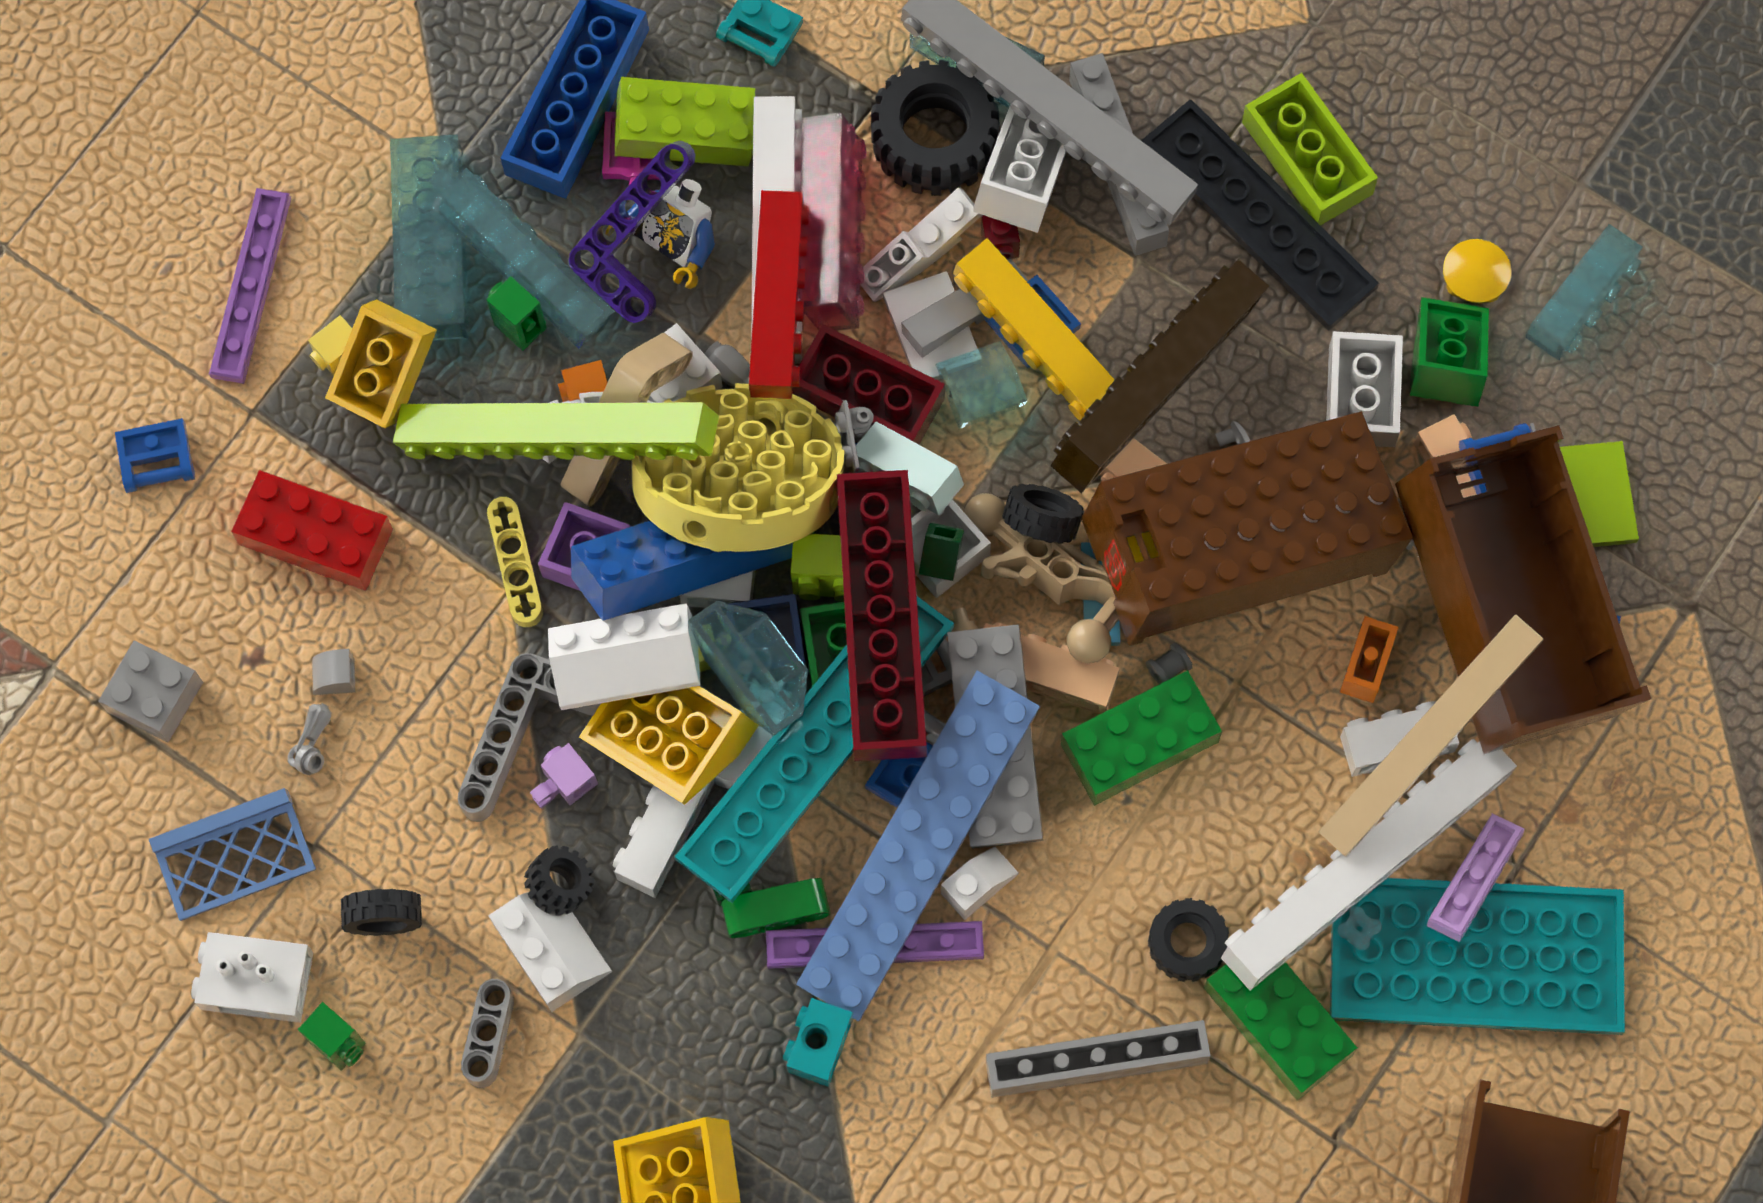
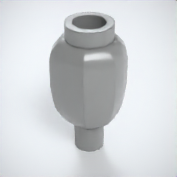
[704,341,750,387]

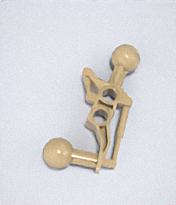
[964,493,1119,664]

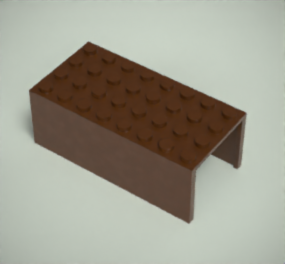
[1447,1079,1630,1203]

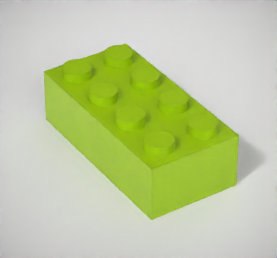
[1242,72,1378,226]
[615,77,755,166]

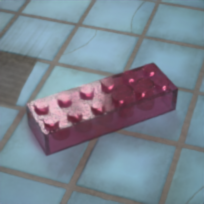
[799,113,866,331]

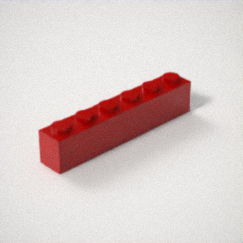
[749,190,810,399]

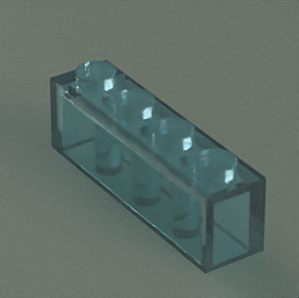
[1525,224,1643,360]

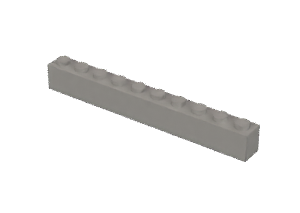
[901,0,1198,226]

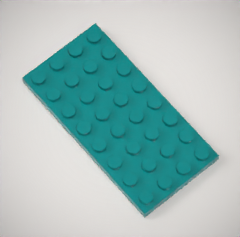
[1330,878,1625,1035]

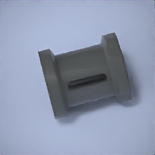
[1146,642,1193,685]

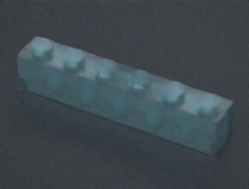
[432,168,614,349]

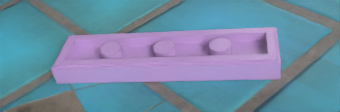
[1427,813,1524,942]

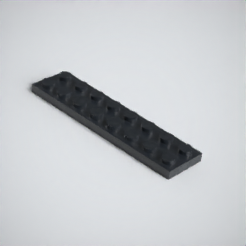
[1141,99,1379,331]

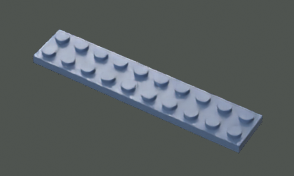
[796,670,1040,1021]

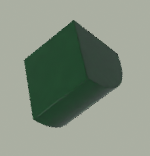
[918,523,965,581]

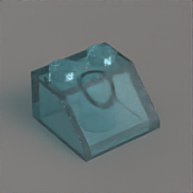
[935,341,1027,429]

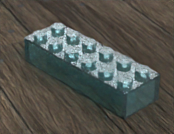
[390,134,469,341]

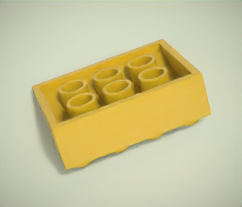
[579,686,759,805]
[613,1117,741,1203]

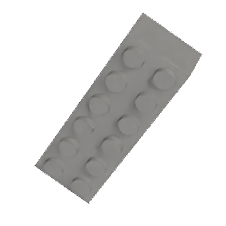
[947,624,1044,849]

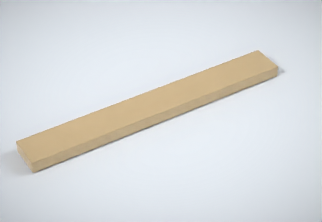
[1318,614,1544,857]

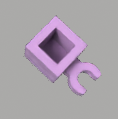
[530,743,598,809]

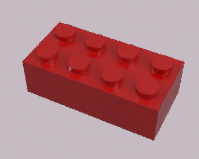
[231,470,393,591]

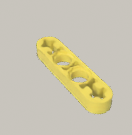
[487,497,543,628]

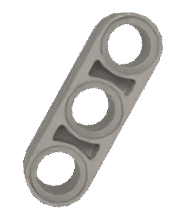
[461,979,514,1088]

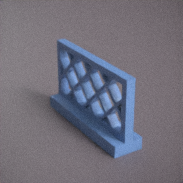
[149,788,316,921]

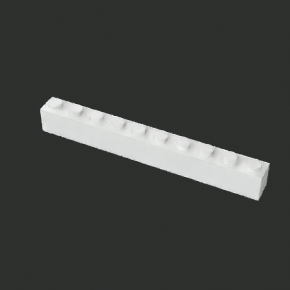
[1221,739,1517,991]

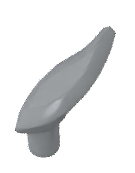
[1215,421,1251,446]

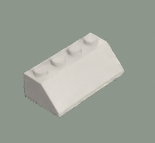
[548,603,700,710]

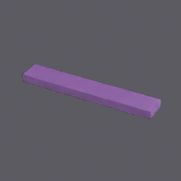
[209,188,291,384]
[766,921,984,969]

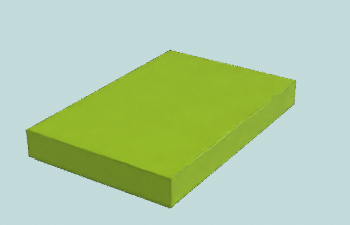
[1560,441,1639,547]

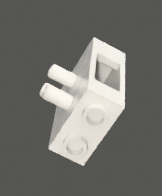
[191,932,313,1023]

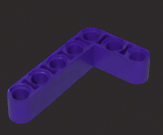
[568,141,695,323]

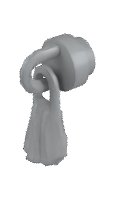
[288,703,331,775]

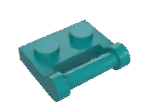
[716,0,803,67]

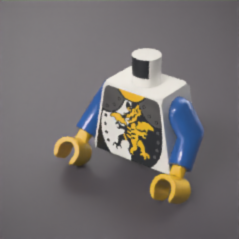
[606,179,715,289]

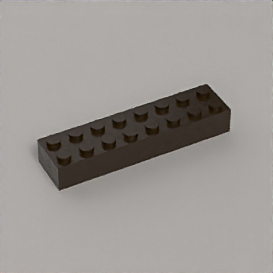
[1050,259,1270,494]

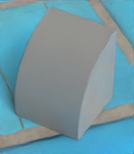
[312,649,355,695]

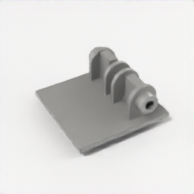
[834,400,873,474]

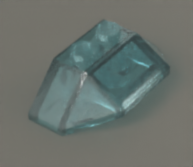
[688,600,808,736]

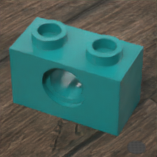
[783,998,853,1087]

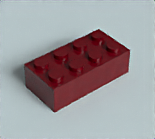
[793,324,945,445]

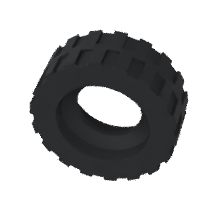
[1002,484,1084,544]
[341,889,422,936]
[1148,898,1229,982]

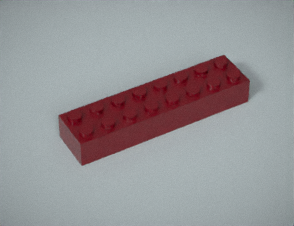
[837,470,927,762]

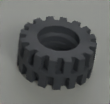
[524,845,594,916]

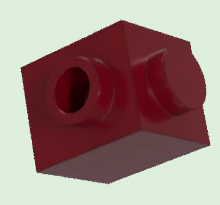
[981,215,1020,260]

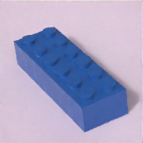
[500,0,649,199]
[571,521,793,621]

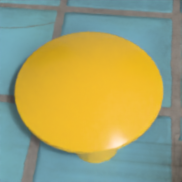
[1443,239,1511,303]

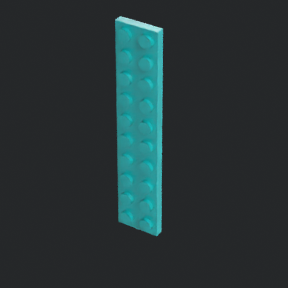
[675,596,954,903]

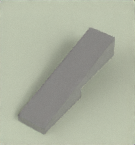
[901,259,1029,358]

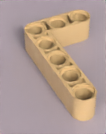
[561,333,693,507]

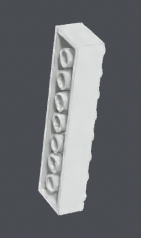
[751,96,803,366]

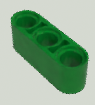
[721,878,831,939]

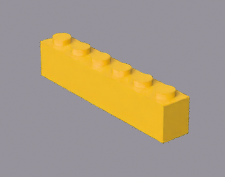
[953,238,1115,420]

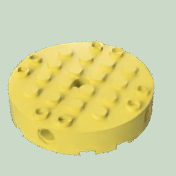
[632,383,844,552]

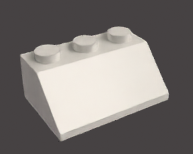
[488,892,612,1012]

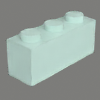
[856,422,964,515]

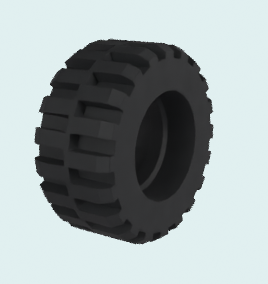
[871,60,1000,196]

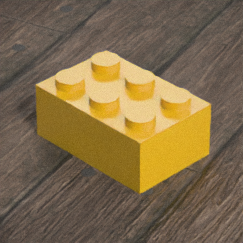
[325,299,437,428]

